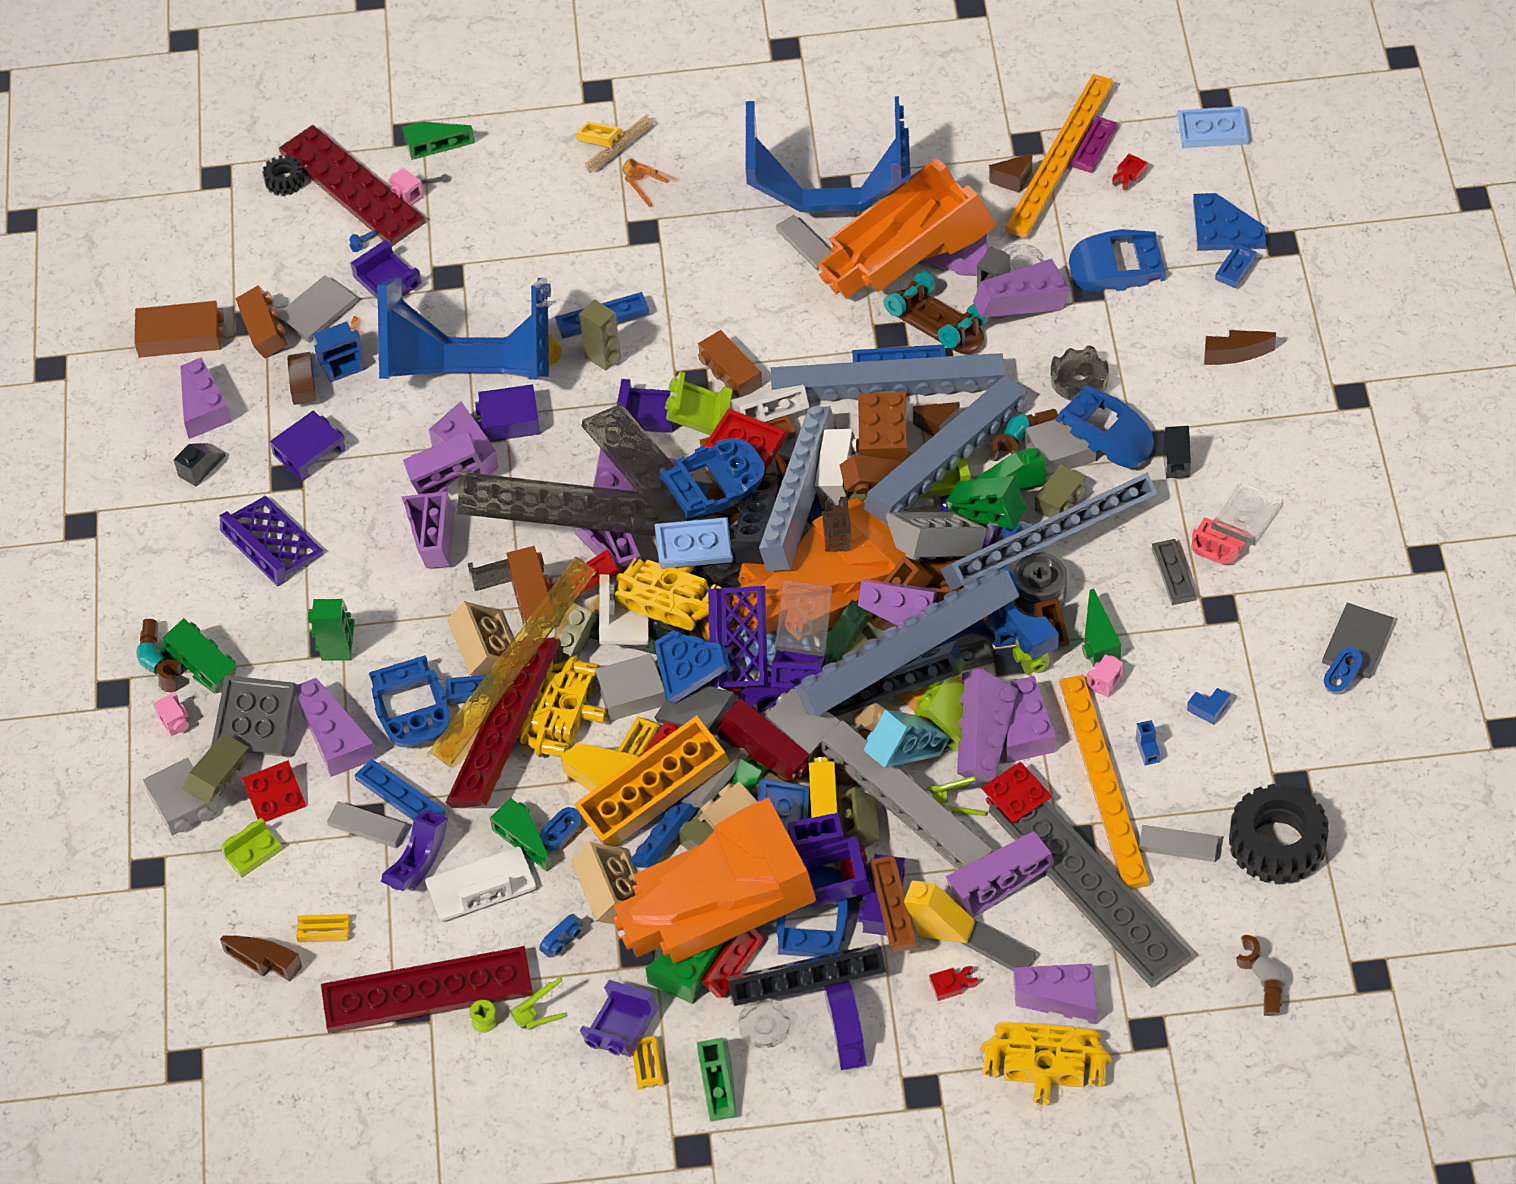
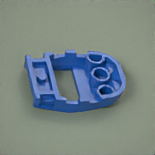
[1069,229,1165,292]
[1055,385,1154,468]
[660,438,765,519]
[369,655,449,747]
[776,866,851,957]

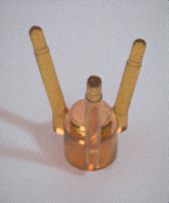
[622,158,668,207]

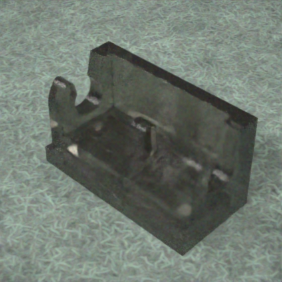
[822,497,851,552]
[467,559,511,591]

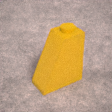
[561,742,638,792]
[809,757,837,818]
[904,881,975,943]

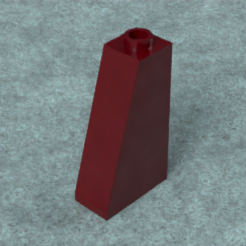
[718,698,810,781]

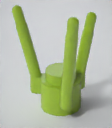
[926,776,987,816]
[510,977,565,1030]

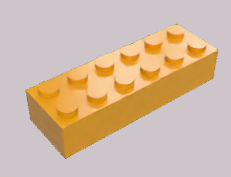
[574,716,730,847]

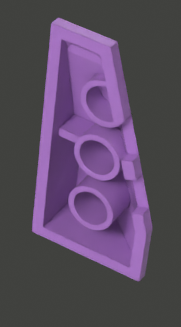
[918,234,987,276]

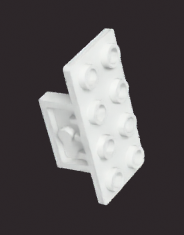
[599,574,648,645]
[425,847,536,922]

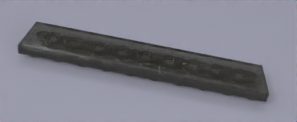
[581,404,743,586]
[457,472,698,536]

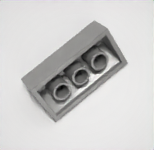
[886,512,987,560]

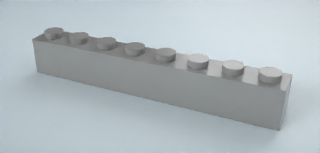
[820,720,993,870]

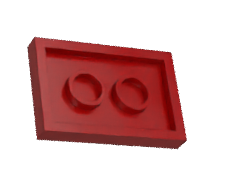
[704,408,788,472]

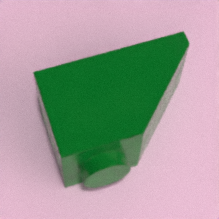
[731,757,777,795]

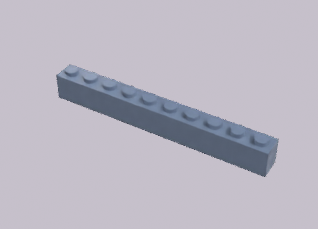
[770,353,1005,402]
[864,376,1027,524]
[759,406,837,572]
[940,472,1158,591]
[795,567,1019,716]

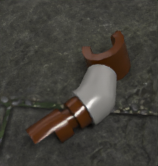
[1236,934,1286,1016]

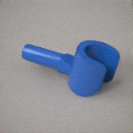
[349,230,377,252]

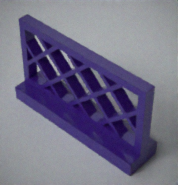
[220,495,323,587]
[708,586,768,688]

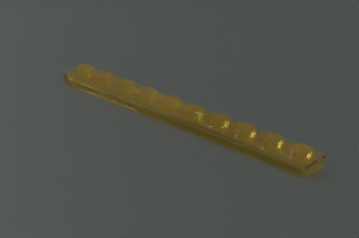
[429,556,596,767]

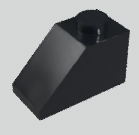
[1163,425,1191,479]
[173,443,226,486]

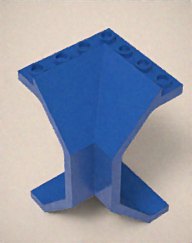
[745,96,910,212]
[377,278,556,379]

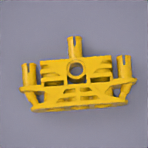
[613,558,722,630]
[519,656,608,758]
[980,1022,1112,1106]

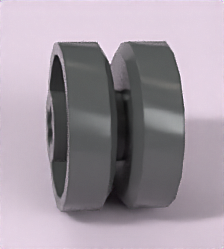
[1013,553,1067,615]

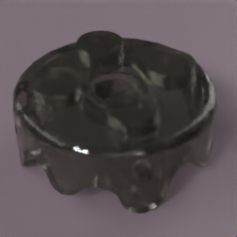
[1051,345,1109,401]

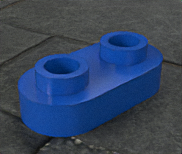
[1324,647,1363,694]
[539,807,582,851]
[539,914,583,958]

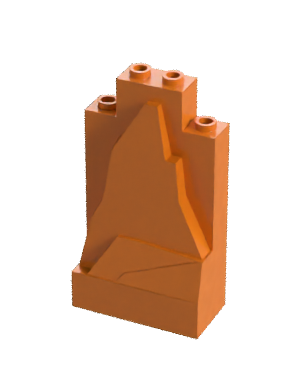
[817,158,996,299]
[731,498,918,642]
[612,797,816,964]

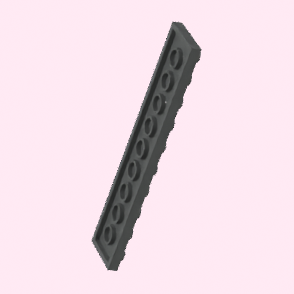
[989,801,1192,987]

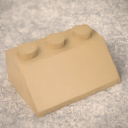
[447,601,516,677]
[571,842,636,924]

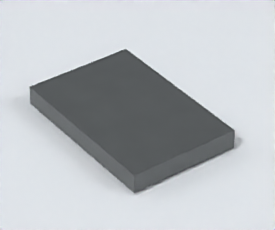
[1322,602,1394,678]
[654,685,737,735]

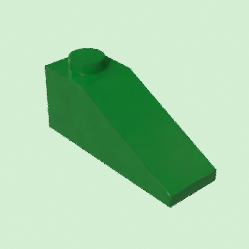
[402,121,475,160]
[973,447,1046,489]
[1082,589,1121,667]
[490,797,551,872]
[696,1038,736,1121]

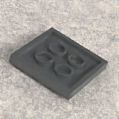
[211,675,297,756]

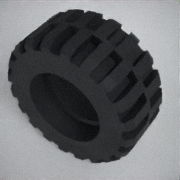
[1229,784,1329,884]

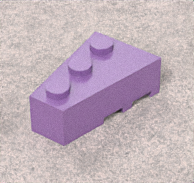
[180,357,232,439]
[429,401,498,482]
[403,431,483,495]
[401,491,455,568]
[572,503,641,577]
[858,579,938,626]
[1007,676,1055,763]
[1013,963,1097,1025]

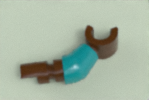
[990,409,1058,461]
[136,618,182,693]

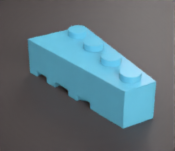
[864,709,950,768]

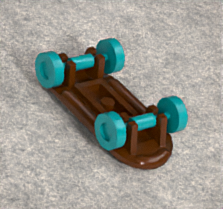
[884,271,989,354]

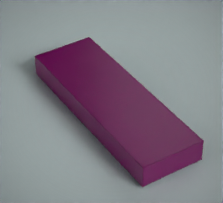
[1071,116,1118,173]

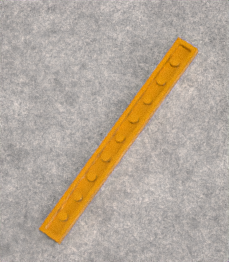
[1005,73,1113,239]
[1059,675,1149,890]

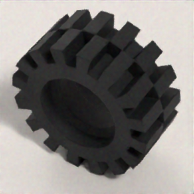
[262,155,305,196]

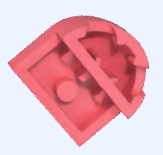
[1191,517,1248,564]

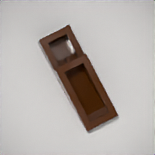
[1204,330,1276,365]
[287,352,316,405]
[220,935,302,982]

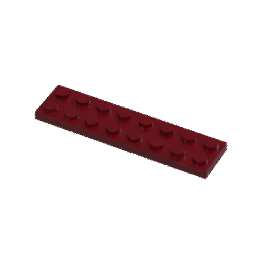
[279,124,425,246]
[445,637,560,808]
[321,946,533,1033]

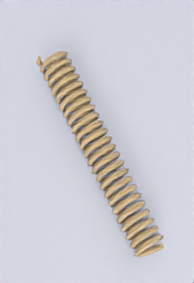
[585,114,653,173]

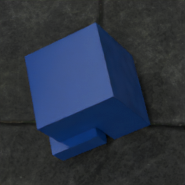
[313,321,365,383]

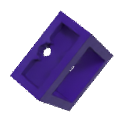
[771,651,826,688]
[798,836,871,908]

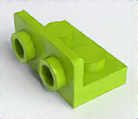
[221,818,283,878]

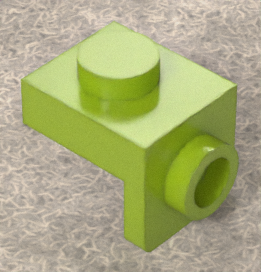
[1013,639,1049,674]

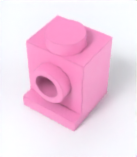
[388,168,424,206]
[1087,654,1123,697]
[153,692,189,737]

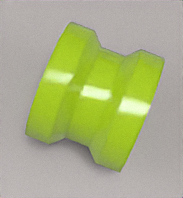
[469,1000,497,1033]

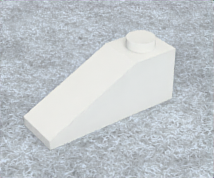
[731,385,809,422]

